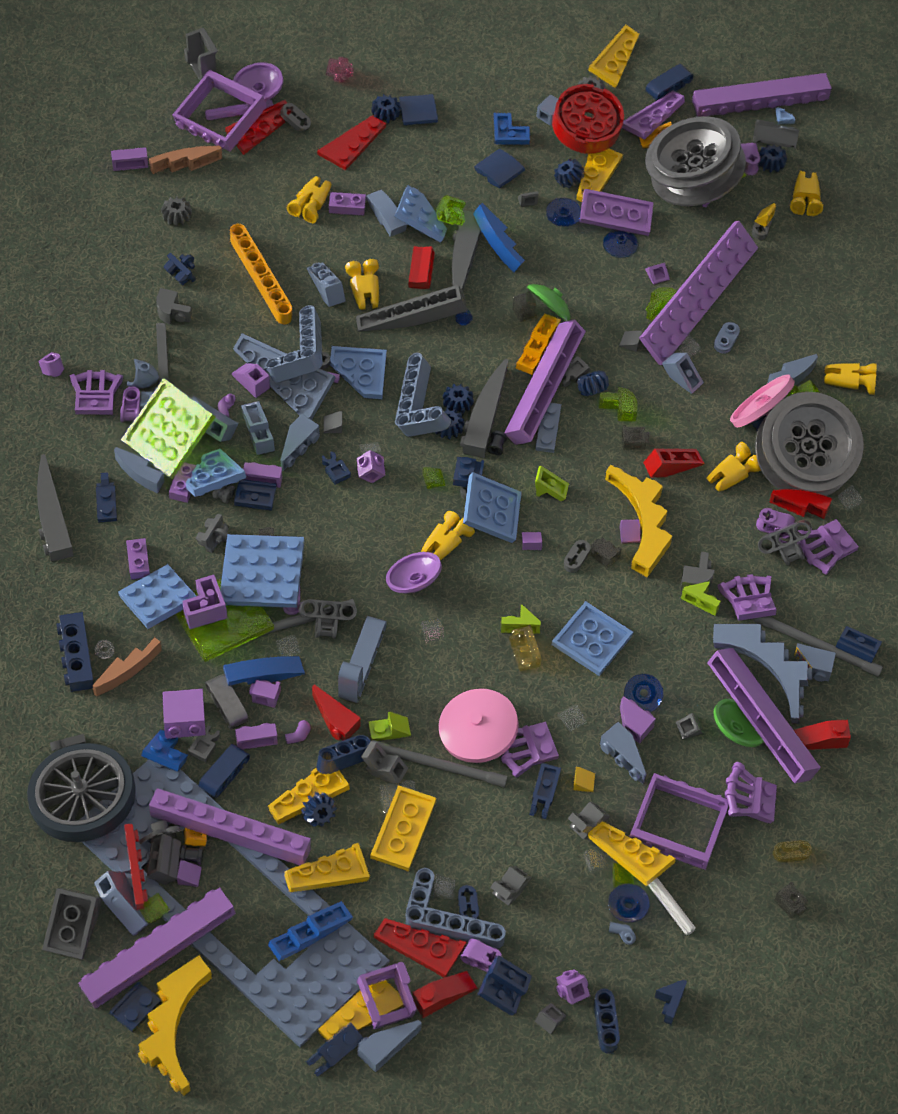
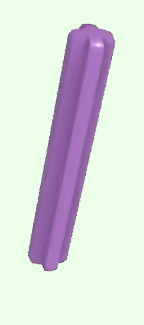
[205,100,273,120]

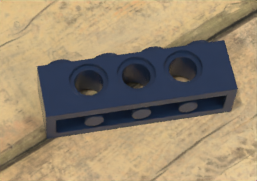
[56,612,94,692]

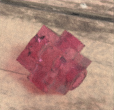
[326,56,354,83]

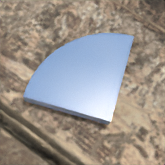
[775,108,795,124]

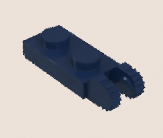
[530,763,561,819]
[306,1023,364,1076]

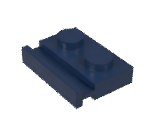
[453,457,484,487]
[234,479,277,511]
[836,626,882,663]
[110,981,161,1032]

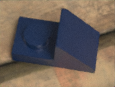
[655,980,687,1025]

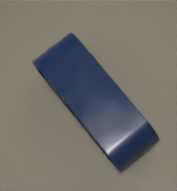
[645,64,694,101]
[316,735,371,774]
[198,744,250,798]
[594,989,620,1054]

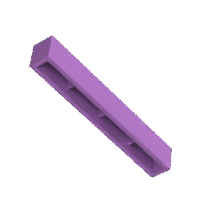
[692,73,831,117]
[504,319,586,445]
[708,648,821,784]
[149,788,311,865]
[78,888,236,1009]

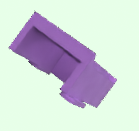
[357,962,417,1029]

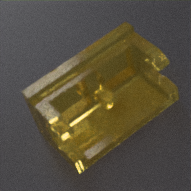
[509,625,541,671]

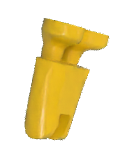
[790,171,823,216]
[287,176,331,224]
[345,259,379,310]
[824,363,877,395]
[706,442,761,492]
[421,511,475,561]

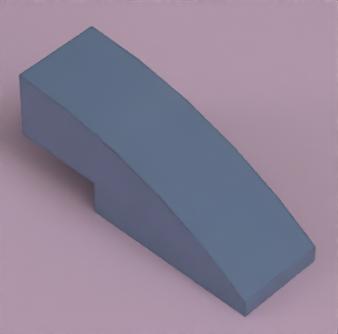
[366,190,407,237]
[768,354,818,387]
[241,401,275,455]
[114,447,164,493]

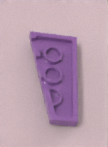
[622,91,685,139]

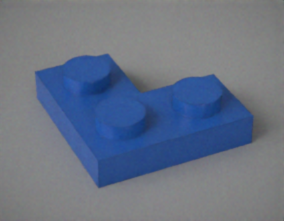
[494,113,530,144]
[142,730,188,772]

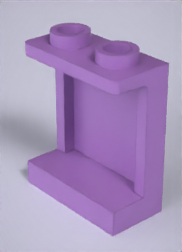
[163,689,206,738]

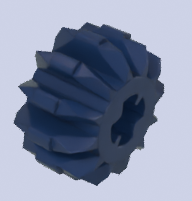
[371,94,401,123]
[758,144,787,173]
[554,159,585,189]
[577,370,609,396]
[443,384,474,415]
[435,408,464,440]
[301,792,337,827]

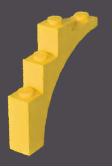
[605,465,672,577]
[138,955,212,1096]

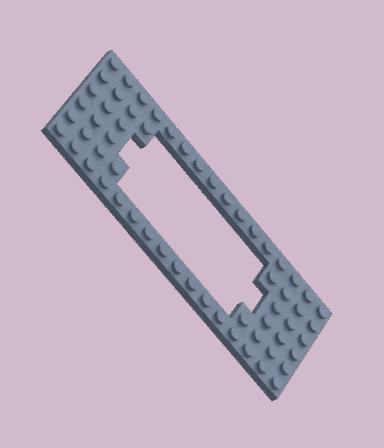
[78,760,389,1047]

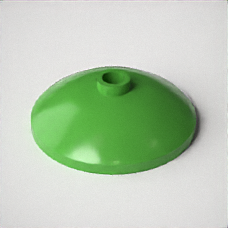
[527,284,571,321]
[714,699,764,747]

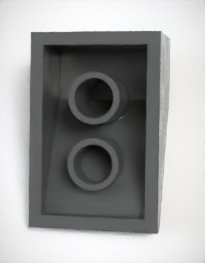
[42,888,102,959]

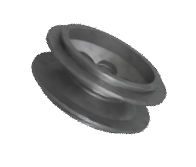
[645,116,746,206]
[755,392,863,496]

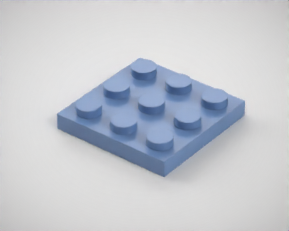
[463,472,521,543]
[118,564,196,629]
[552,601,633,676]

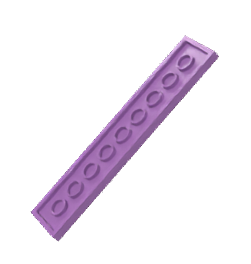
[639,221,758,365]

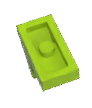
[535,466,569,501]
[681,582,721,616]
[501,605,541,634]
[368,712,411,741]

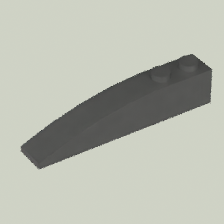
[452,210,482,292]
[356,285,467,332]
[460,359,509,458]
[37,454,73,562]

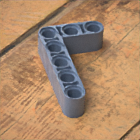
[265,305,322,382]
[395,353,451,437]
[338,616,387,703]
[405,868,505,949]

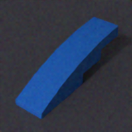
[473,203,525,273]
[223,656,305,686]
[268,901,353,961]

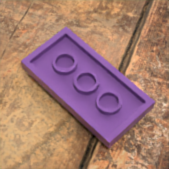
[580,189,653,236]

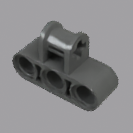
[758,520,812,566]
[298,599,357,639]

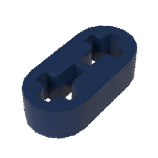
[458,885,479,919]

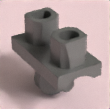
[196,514,229,553]

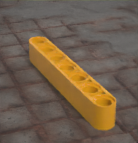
[230,224,292,324]

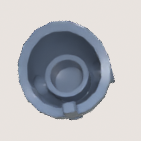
[127,359,159,389]

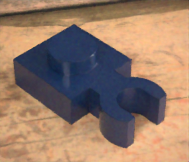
[322,451,351,485]

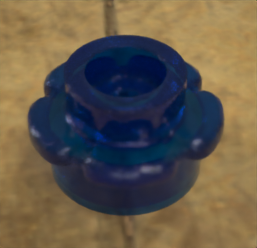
[455,309,473,325]

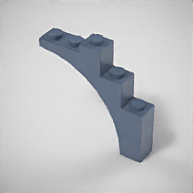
[713,624,812,724]

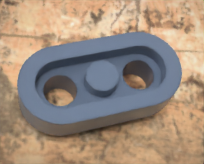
[714,322,740,353]

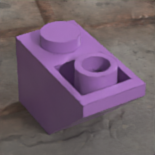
[232,363,270,398]
[620,697,655,743]

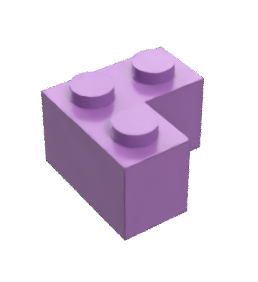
[182,575,227,629]

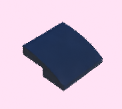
[399,94,438,125]
[474,148,525,188]
[478,955,532,1016]

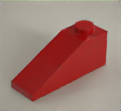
[643,449,704,477]
[312,684,361,741]
[794,720,851,750]
[413,971,477,1018]

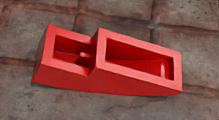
[769,489,833,519]

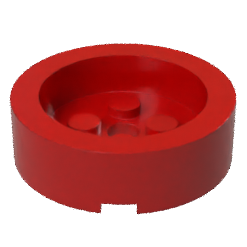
[552,84,624,154]

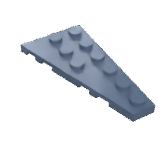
[233,334,335,420]

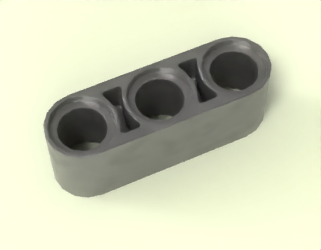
[205,674,249,729]

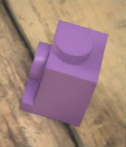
[249,680,281,708]

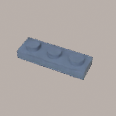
[536,403,561,453]

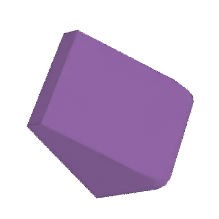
[645,263,670,285]
[620,519,641,543]
[522,532,542,550]
[177,860,202,887]

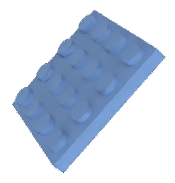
[220,534,305,608]

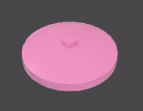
[730,374,795,427]
[439,689,519,763]

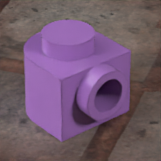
[38,352,64,377]

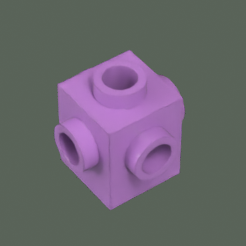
[357,450,385,483]
[556,969,590,1004]

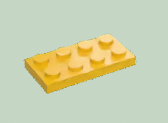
[370,785,436,871]

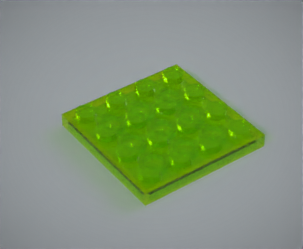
[121,378,216,479]
[175,578,274,662]

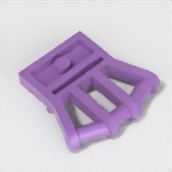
[69,370,123,414]
[798,519,859,575]
[718,574,776,621]
[501,722,559,778]
[725,762,777,823]

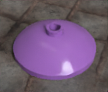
[233,63,283,102]
[386,552,442,594]

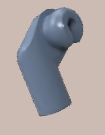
[609,922,636,945]

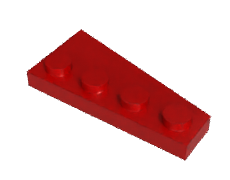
[226,100,291,155]
[317,116,386,170]
[124,823,148,910]
[374,918,467,978]

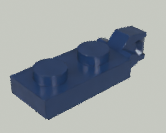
[96,472,117,523]

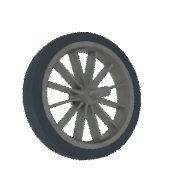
[27,743,136,842]

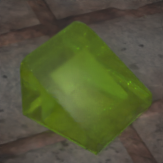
[422,467,445,489]
[612,863,634,887]
[139,893,170,923]

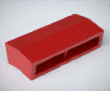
[408,246,435,289]

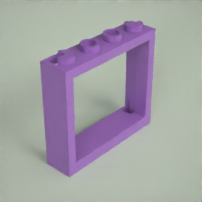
[173,70,267,151]
[630,773,729,870]

